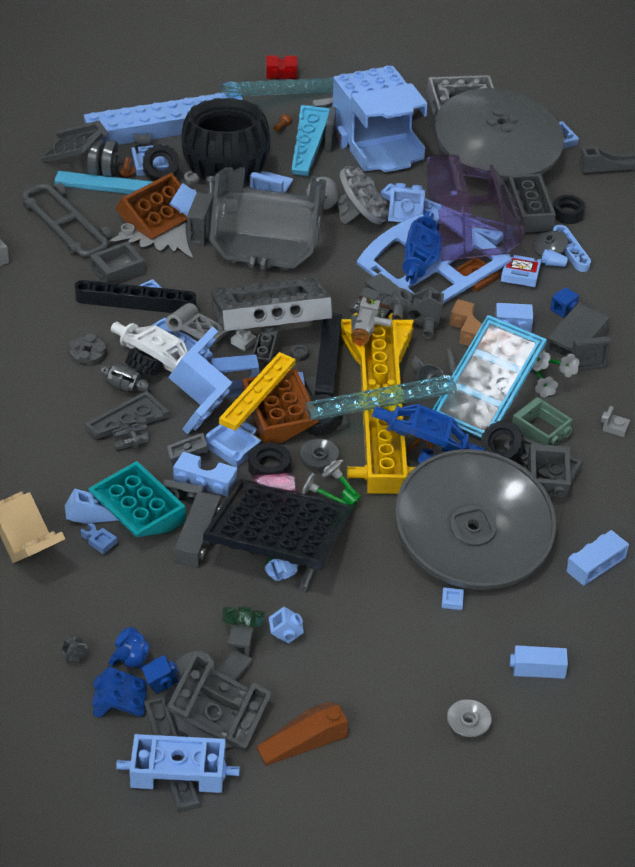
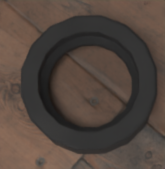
[553,195,585,224]

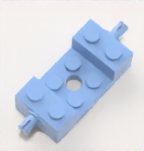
[116,734,240,793]

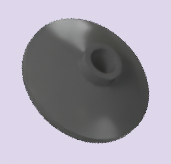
[534,231,568,256]
[300,439,339,468]

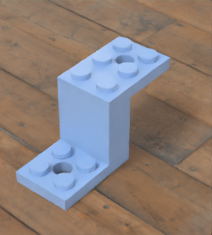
[168,327,232,434]

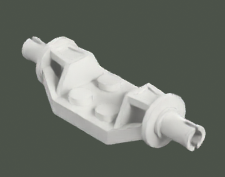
[111,322,188,372]

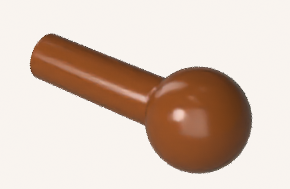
[273,114,292,131]

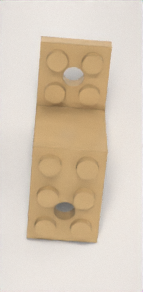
[0,491,65,563]

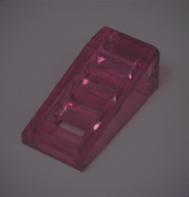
[253,473,295,492]

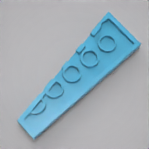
[292,105,330,176]

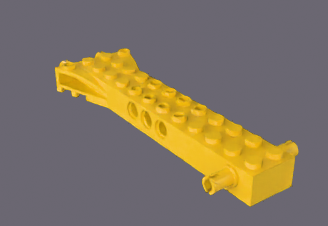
[340,313,415,494]

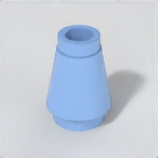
[541,249,568,267]

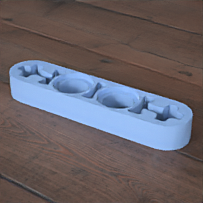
[553,225,591,272]

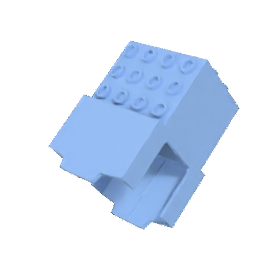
[333,66,427,172]

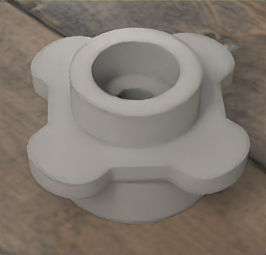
[118,223,137,238]

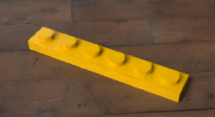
[219,352,295,431]

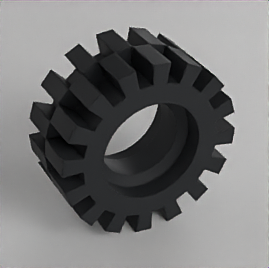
[125,348,161,376]

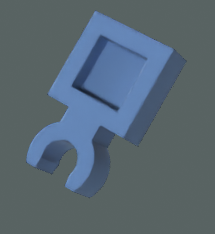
[81,523,117,554]

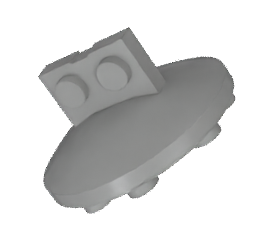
[337,166,389,225]

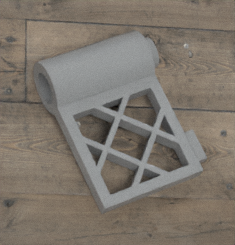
[166,303,229,345]

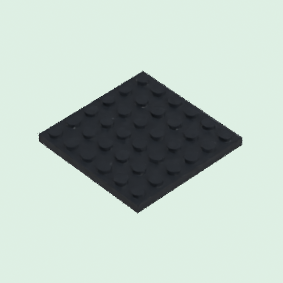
[203,479,354,570]

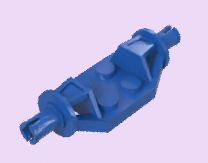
[402,211,444,284]
[371,404,484,452]

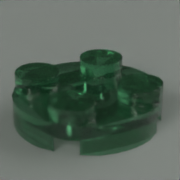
[222,606,265,627]

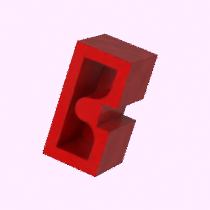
[266,55,297,79]

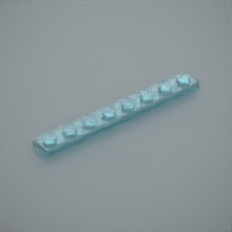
[221,77,333,97]
[306,375,457,421]

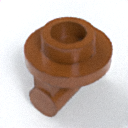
[119,157,135,177]

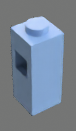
[509,646,568,679]

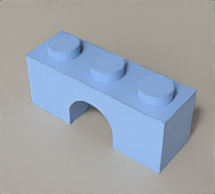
[173,452,237,497]

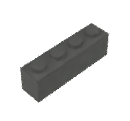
[174,492,222,568]

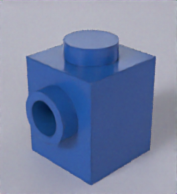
[550,287,579,318]
[142,655,179,694]

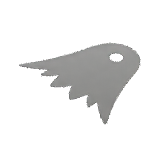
[109,221,193,257]

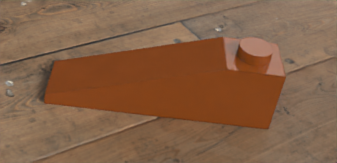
[257,702,348,766]

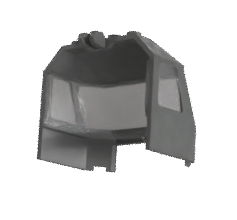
[210,167,327,270]

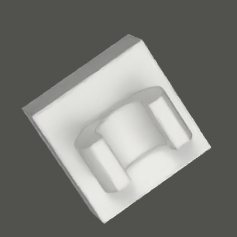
[231,329,256,351]

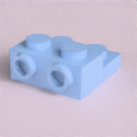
[388,183,426,222]

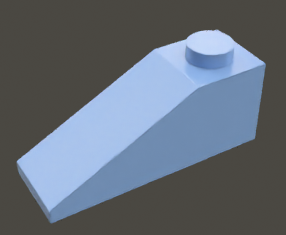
[65,488,119,524]

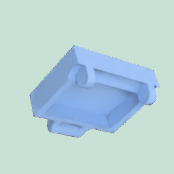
[205,421,261,468]

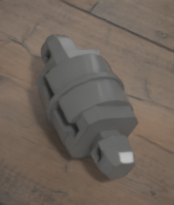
[99,364,150,393]

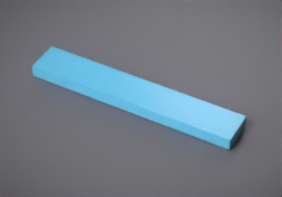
[54,171,152,194]

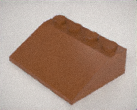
[115,172,187,240]
[242,369,319,444]

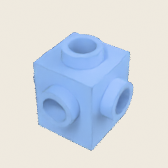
[269,607,304,644]

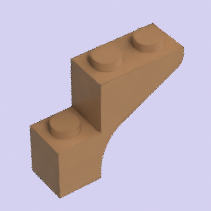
[449,299,497,353]

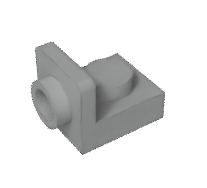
[601,406,630,437]

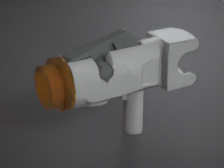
[351,298,392,346]

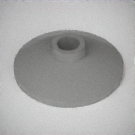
[447,700,491,737]

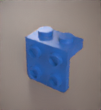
[92,666,146,718]

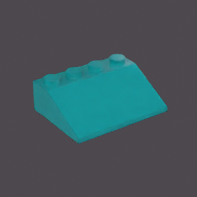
[88,461,186,537]

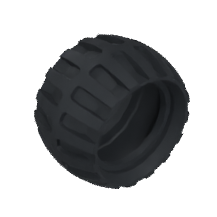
[181,97,270,180]

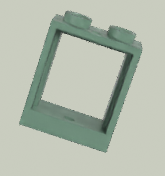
[512,397,573,446]

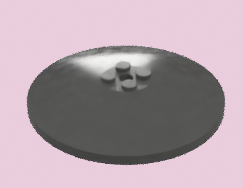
[434,88,564,181]
[395,449,556,590]

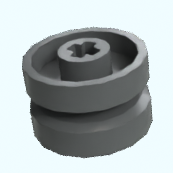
[87,139,119,177]

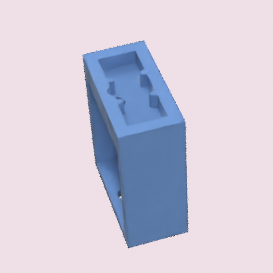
[211,355,259,398]

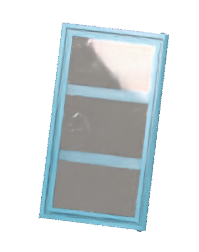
[432,315,547,440]

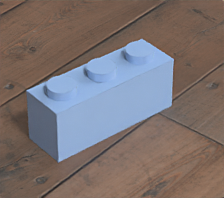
[566,530,629,586]

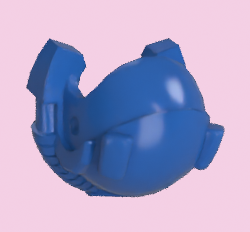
[108,627,150,669]

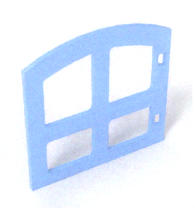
[357,208,512,304]

